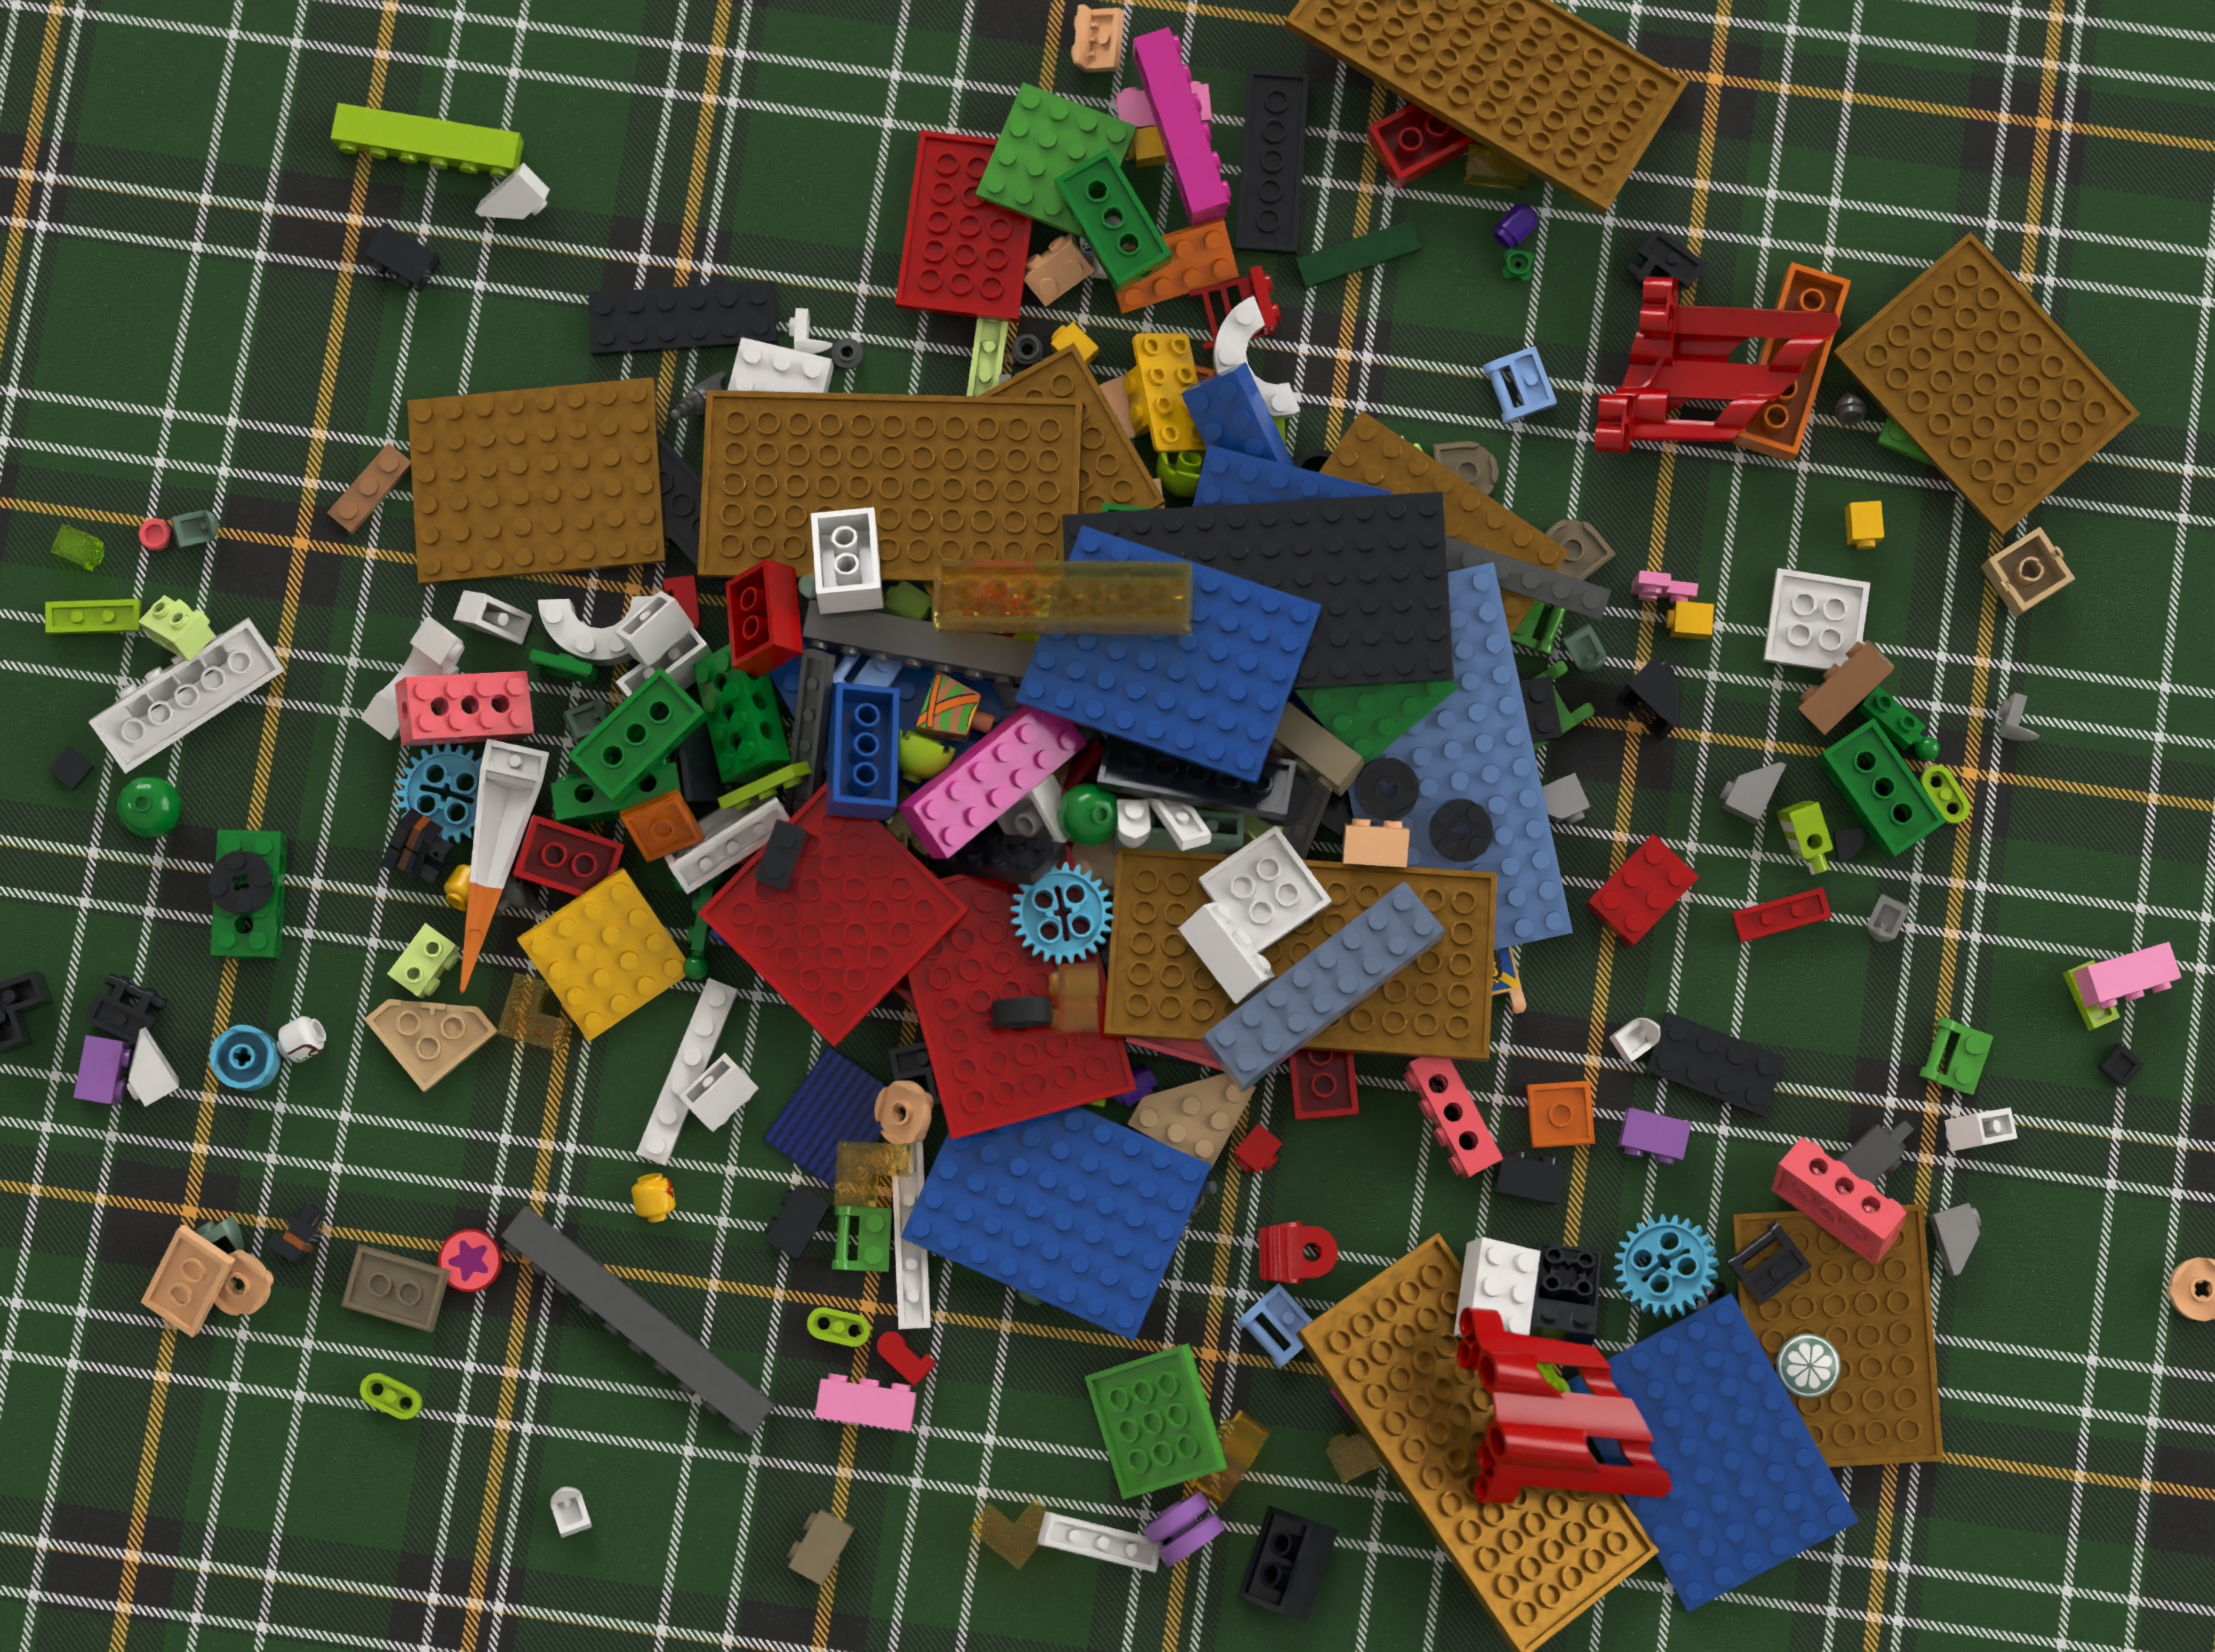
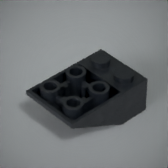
[1529,1242,1602,1346]

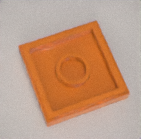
[620,788,705,863]
[1526,1081,1595,1149]

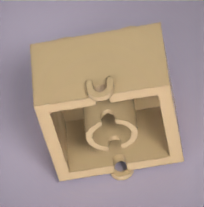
[1980,527,2075,618]

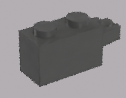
[1837,1120,1914,1193]

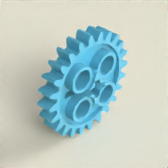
[395,744,483,844]
[1010,862,1114,966]
[1614,1214,1719,1318]

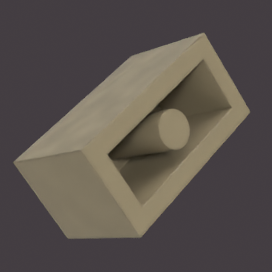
[787,1509,855,1586]

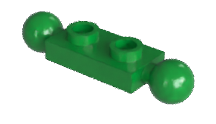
[1857,686,1940,761]
[683,872,724,980]

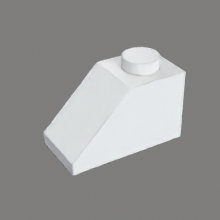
[475,163,550,219]
[453,590,532,645]
[127,1027,179,1107]
[1945,1107,2017,1151]

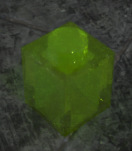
[50,524,104,572]
[883,580,934,621]

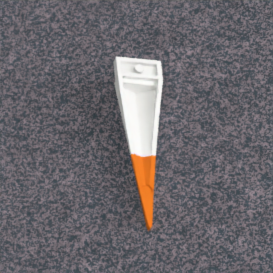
[460,739,549,994]

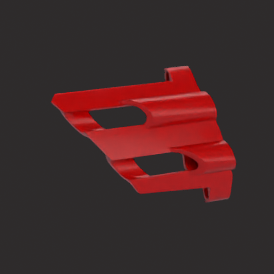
[1595,276,1842,453]
[1456,1307,1672,1505]

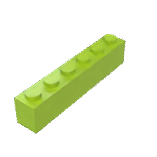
[331,103,524,179]

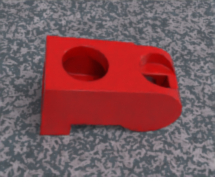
[663,575,701,633]
[877,1331,937,1386]

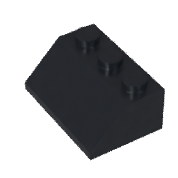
[1616,657,1679,742]
[679,708,733,810]
[1238,1505,1338,1622]

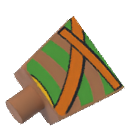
[916,671,995,743]

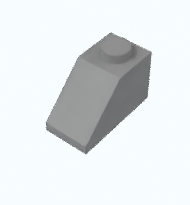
[1720,762,1786,824]
[1542,773,1590,825]
[1927,1203,1981,1276]

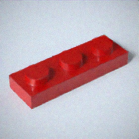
[1731,887,1832,943]

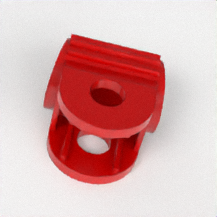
[1258,1221,1338,1285]

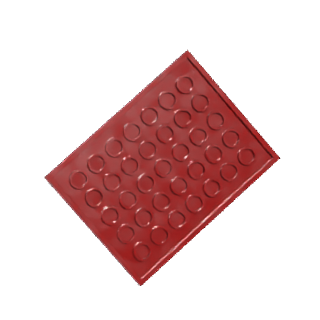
[907,845,1137,1140]

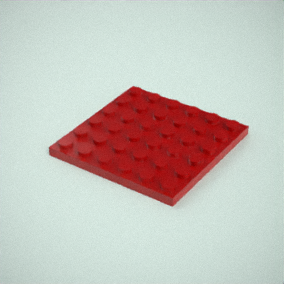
[698,782,969,1047]

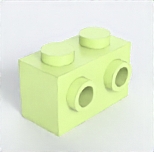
[138,595,215,662]
[387,923,460,999]

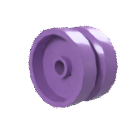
[1142,1490,1225,1568]

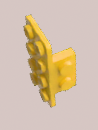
[1123,333,1207,453]

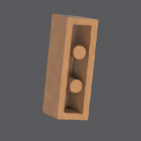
[1798,640,1895,735]

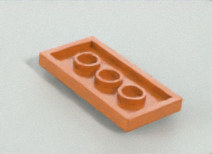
[1113,216,1239,314]

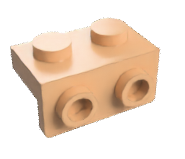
[1071,4,1124,73]
[1024,234,1095,307]

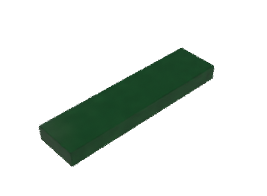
[1295,220,1422,290]

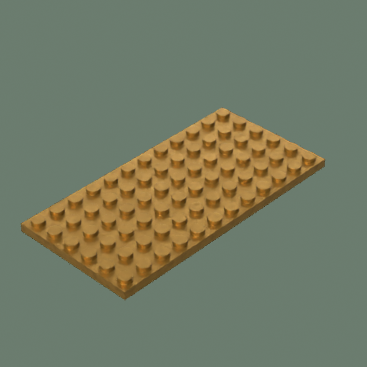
[1283,0,1688,215]
[698,390,1082,586]
[1104,847,1497,1061]
[1295,1233,1659,1652]

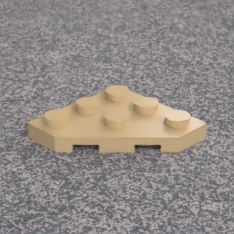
[364,999,499,1093]
[1127,1073,1256,1171]

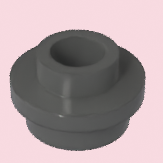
[1012,334,1043,365]
[832,338,863,369]

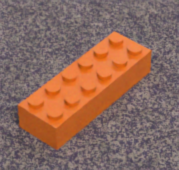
[1732,262,1851,462]

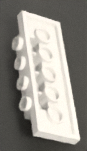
[89,617,284,774]

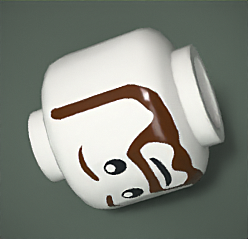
[277,1016,326,1063]

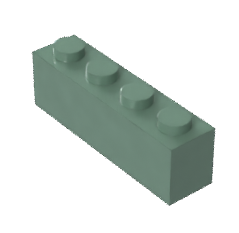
[1113,805,1245,855]

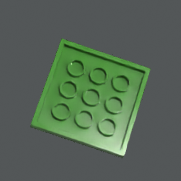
[976,82,1137,239]
[1084,1343,1228,1500]

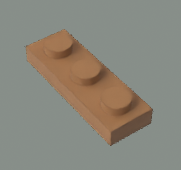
[327,443,411,535]

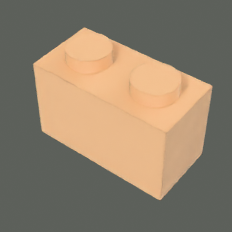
[1342,818,1410,868]

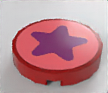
[438,1229,503,1292]

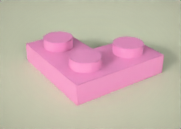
[1631,570,1698,604]

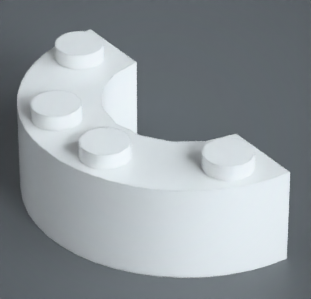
[1213,296,1300,418]
[538,596,654,666]
[361,617,465,740]

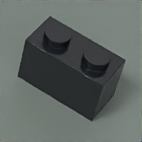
[364,222,441,292]
[754,819,810,894]
[1493,1150,1565,1205]
[764,1185,832,1260]

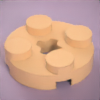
[875,1080,934,1145]
[214,1250,273,1316]
[2167,1257,2215,1321]

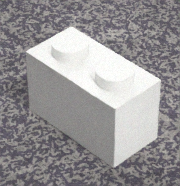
[615,591,694,667]
[679,1053,759,1132]

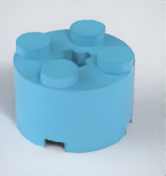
[210,1025,281,1091]

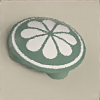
[1775,1333,1841,1398]

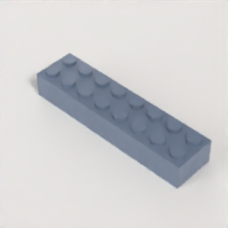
[1202,881,1445,1093]

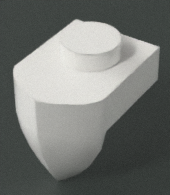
[789,308,832,354]
[1117,799,1151,849]
[1609,1018,1661,1064]
[550,1487,592,1538]

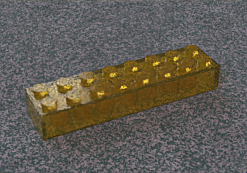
[932,560,1194,635]

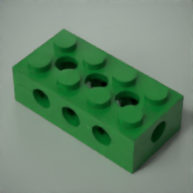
[1054,148,1172,294]
[693,644,791,783]
[567,666,708,805]
[1816,718,1947,861]
[550,758,686,827]
[210,829,288,961]

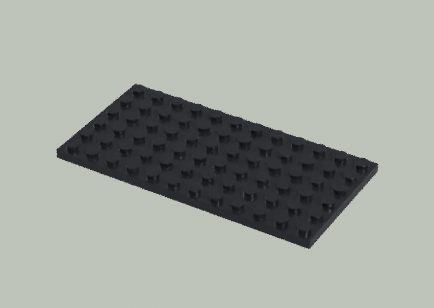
[1062,491,1454,690]

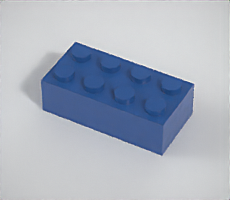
[1181,362,1295,466]
[826,682,900,821]

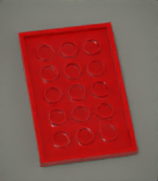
[895,130,1033,323]

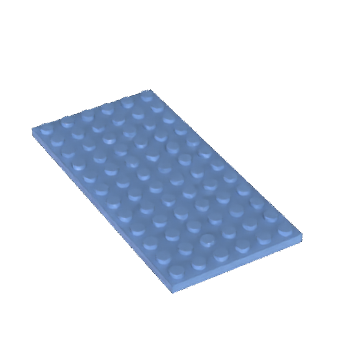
[1347,562,1573,950]

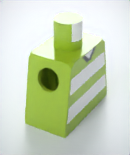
[1776,800,1833,875]

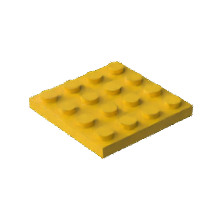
[517,867,686,1041]

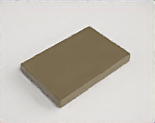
[341,1244,451,1332]

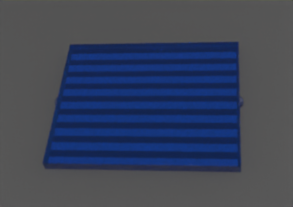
[763,1046,887,1193]

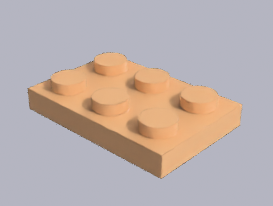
[140,1225,236,1337]

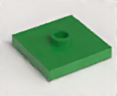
[529,649,600,686]

